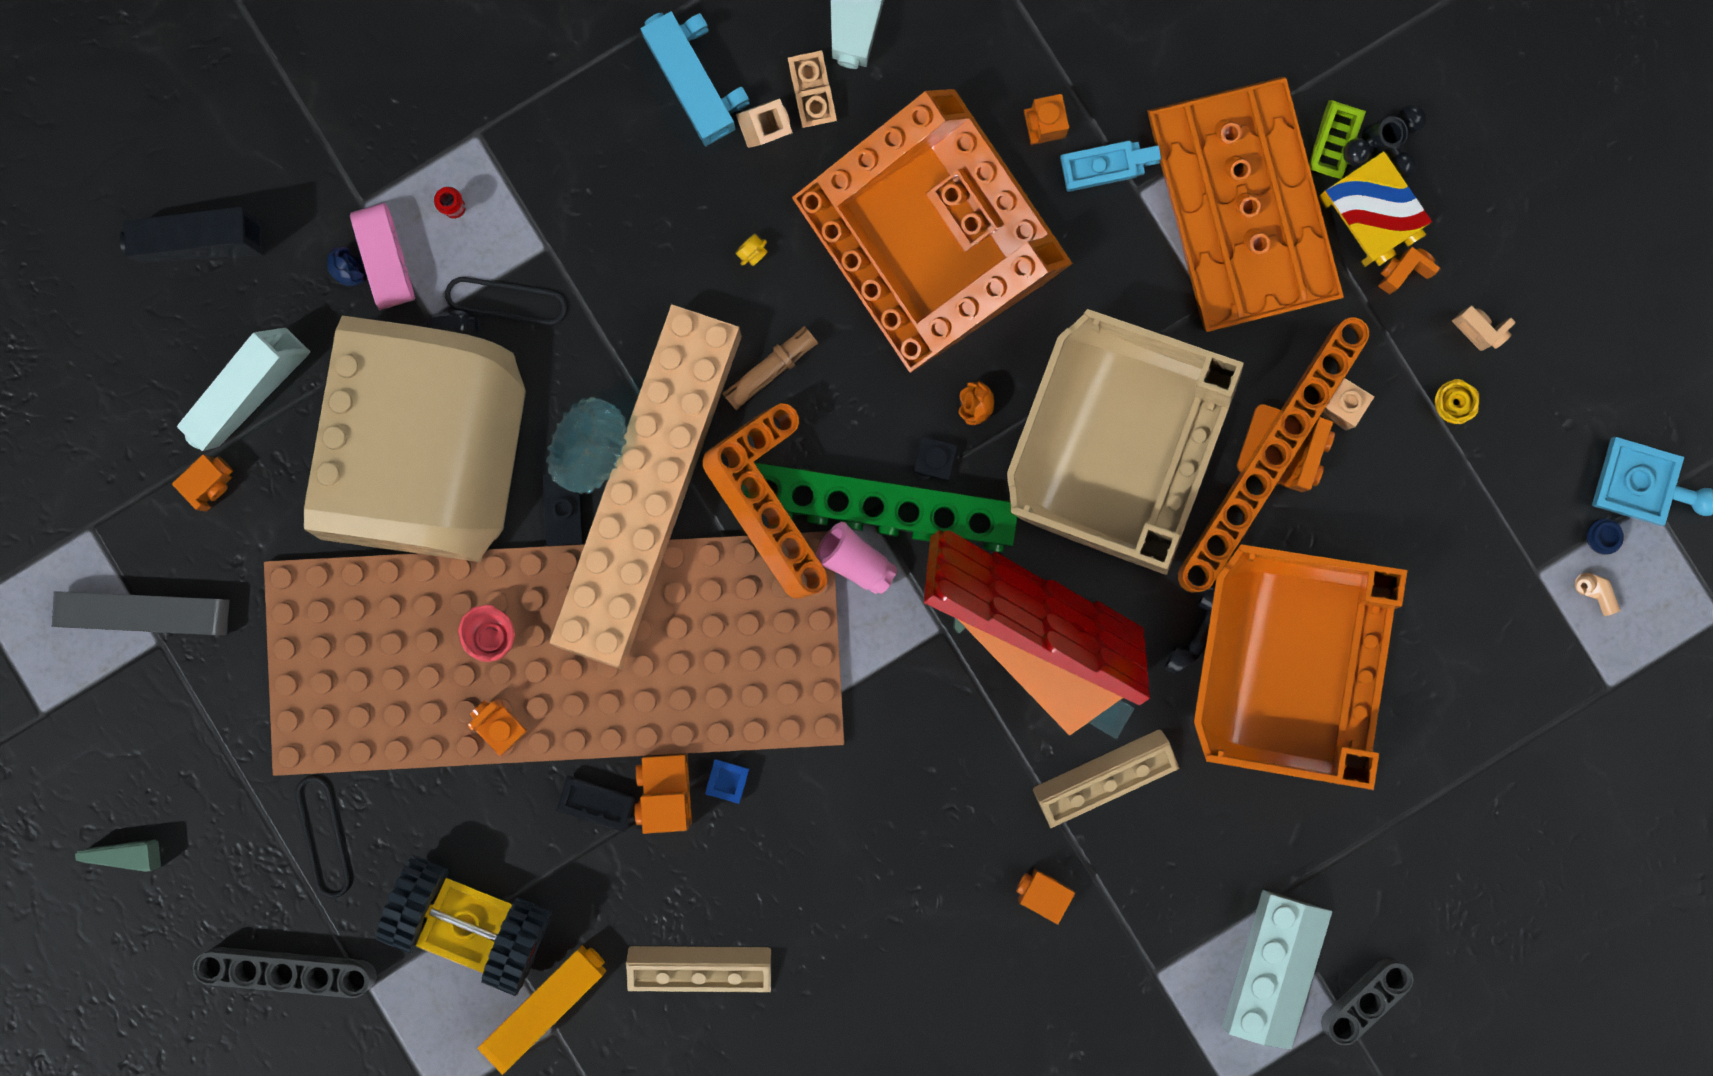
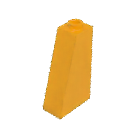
[477,945,607,1075]

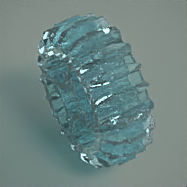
[546,397,628,494]

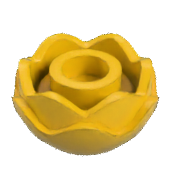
[1435,379,1479,424]

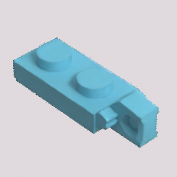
[1060,141,1161,192]

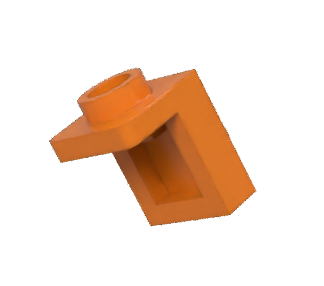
[1379,247,1440,295]

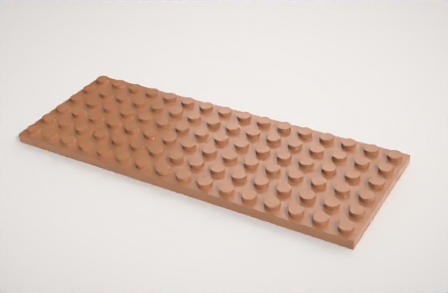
[264,531,844,776]

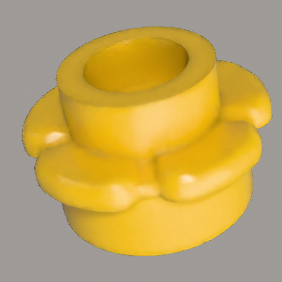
[735,234,768,266]

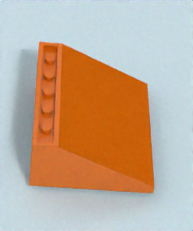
[792,89,1073,373]

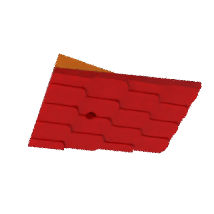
[923,530,1150,736]

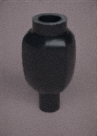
[413,310,479,337]

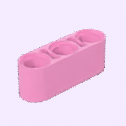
[350,203,415,310]

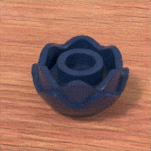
[327,247,367,286]

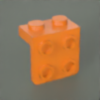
[1237,404,1335,493]

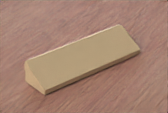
[1033,730,1180,828]
[626,946,771,992]

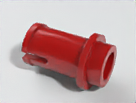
[434,187,466,219]

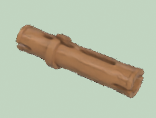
[722,326,819,411]

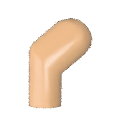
[1575,573,1621,616]

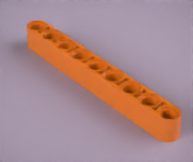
[1178,317,1369,592]

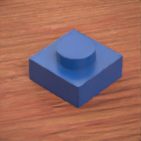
[705,759,750,804]

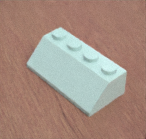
[1222,890,1332,1049]

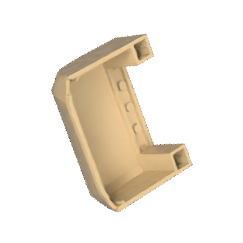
[1007,309,1244,575]
[304,316,526,562]

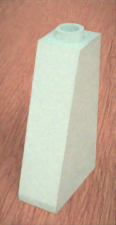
[831,0,884,69]
[177,328,311,451]

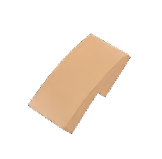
[787,51,837,128]

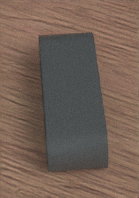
[1321,958,1414,1046]

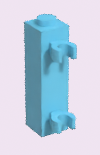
[640,11,750,147]

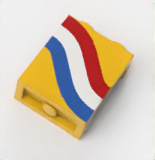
[1318,152,1432,267]

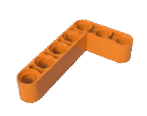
[703,403,827,599]

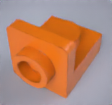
[467,700,528,756]

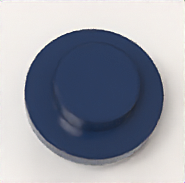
[1587,519,1624,555]

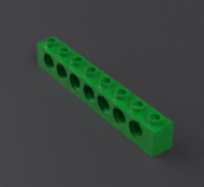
[741,463,1017,553]

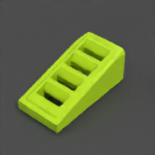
[1309,100,1366,180]

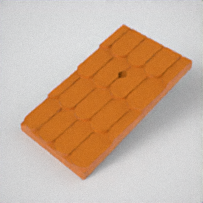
[1147,76,1344,332]

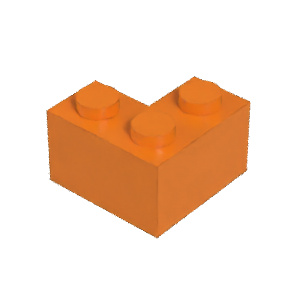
[635,753,692,834]

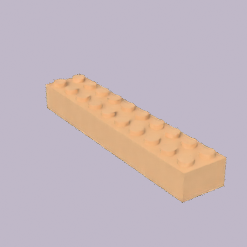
[550,304,742,670]

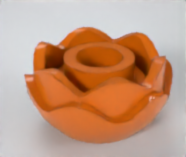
[959,381,995,425]

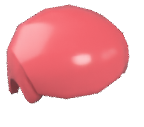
[458,605,516,663]

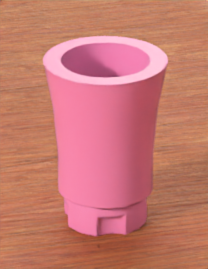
[815,522,897,594]

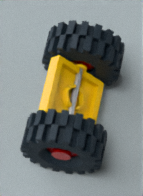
[376,855,552,996]

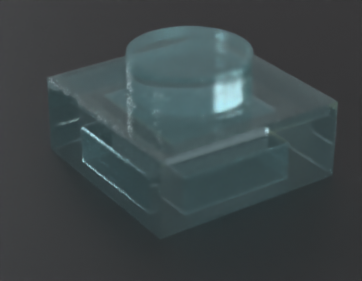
[1088,700,1135,739]

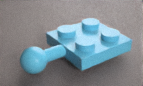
[1592,437,1713,526]

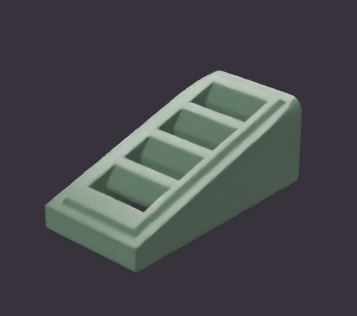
[75,839,161,872]

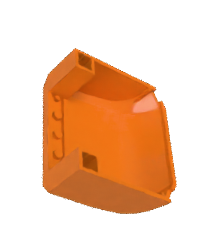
[1194,544,1408,790]

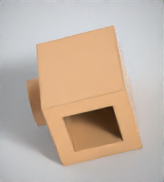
[736,99,792,148]

